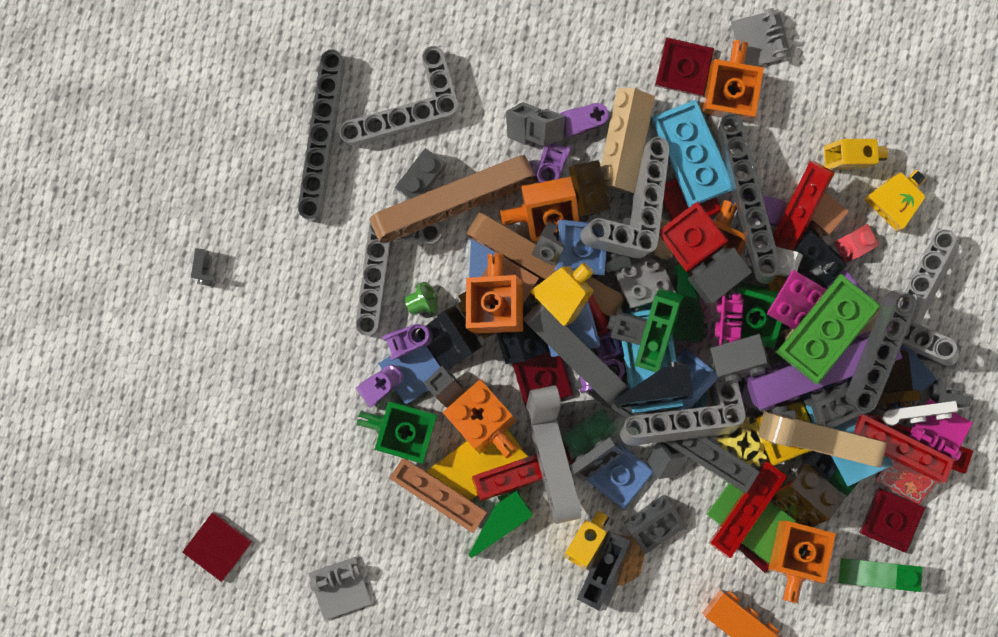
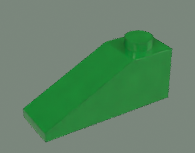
[634,288,684,373]
[468,489,533,559]
[838,558,923,592]

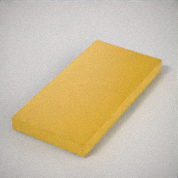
[426,430,528,500]

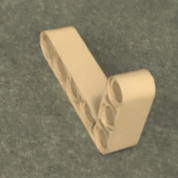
[758,411,887,468]

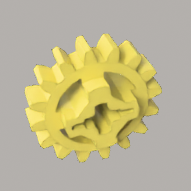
[715,417,767,467]

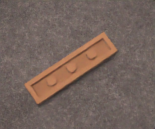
[389,458,487,533]

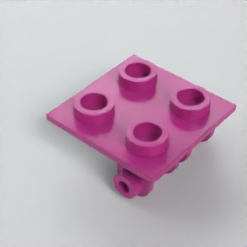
[767,270,827,329]
[715,290,744,346]
[908,398,973,461]

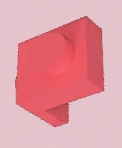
[834,224,879,263]

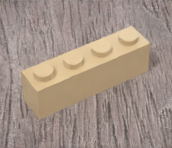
[601,88,655,193]

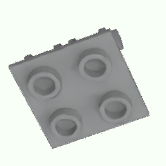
[731,8,791,66]
[614,255,676,312]
[308,556,372,620]

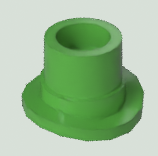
[405,282,438,315]

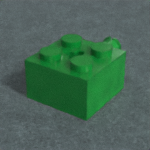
[728,281,782,349]
[356,400,438,464]

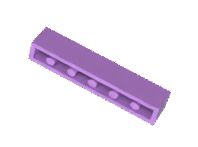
[745,327,902,410]

